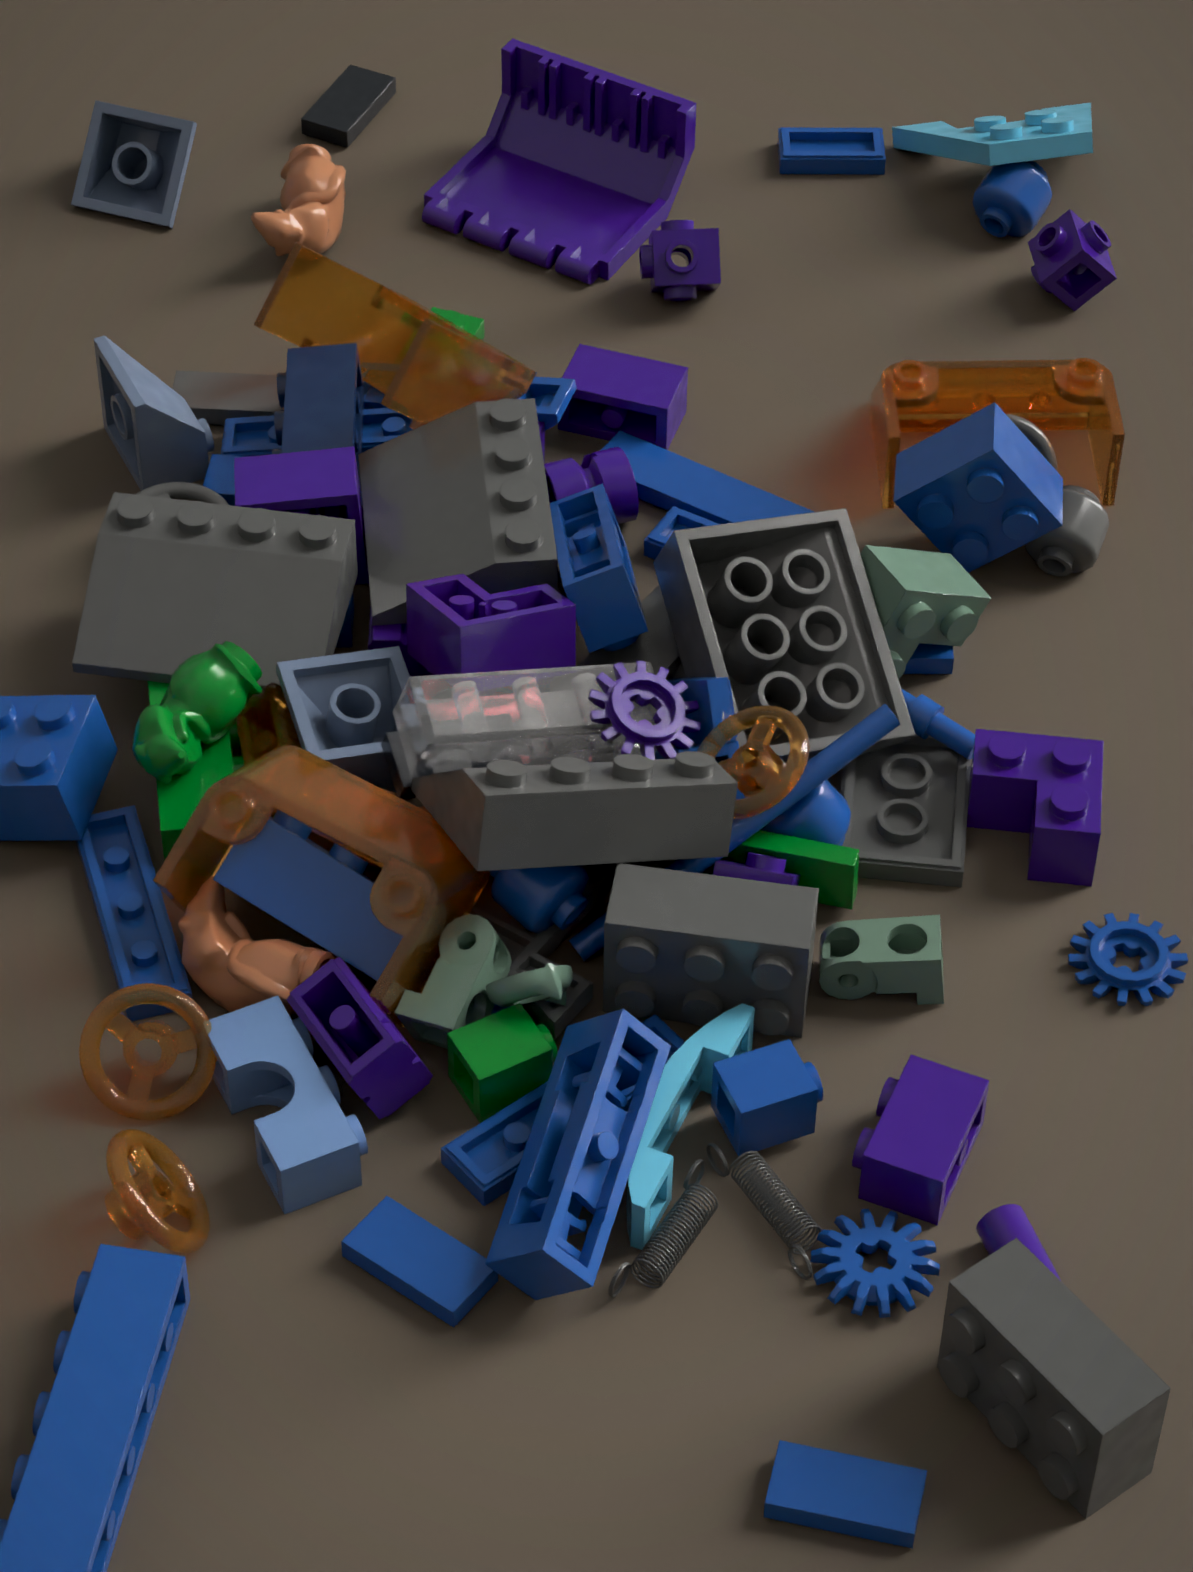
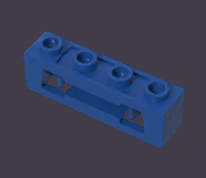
[550,483,648,653]
[485,1009,671,1300]

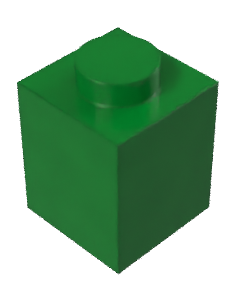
[447,1003,558,1123]

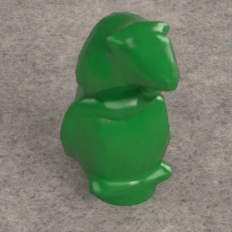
[132,641,262,784]

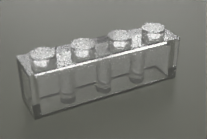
[393,662,657,778]

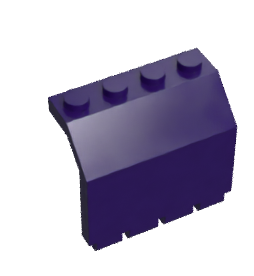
[422,38,697,285]

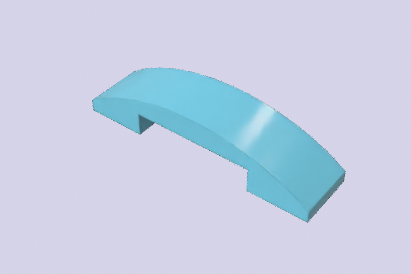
[626,1003,755,1250]

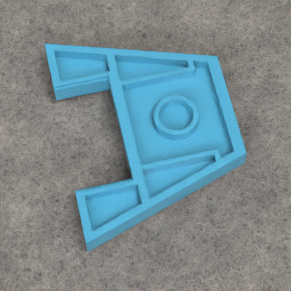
[892,103,1093,166]

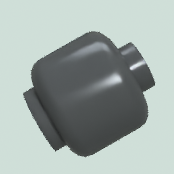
[1025,485,1109,577]

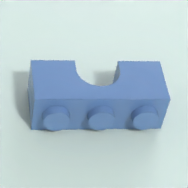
[202,996,368,1215]

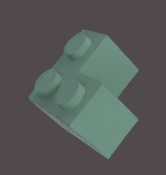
[860,545,991,679]

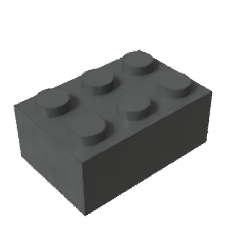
[603,863,819,1038]
[937,1238,1171,1519]

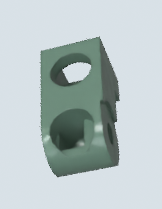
[394,914,511,1049]
[819,915,944,1005]

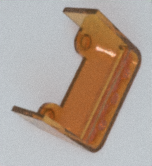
[254,242,537,429]
[870,358,1125,509]
[153,745,490,1028]

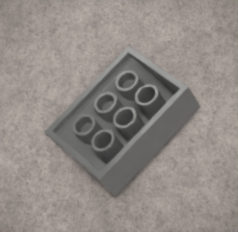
[358,398,558,626]
[72,492,358,697]
[653,508,915,786]
[411,751,738,871]

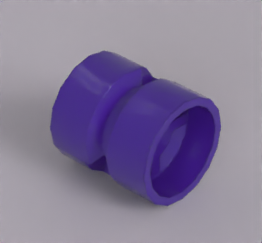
[544,447,639,524]

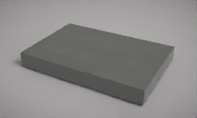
[841,734,971,887]

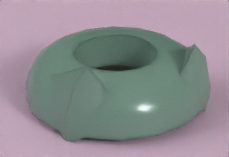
[485,963,573,1007]

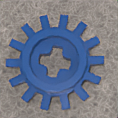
[1068,913,1188,1006]
[810,1208,940,1318]

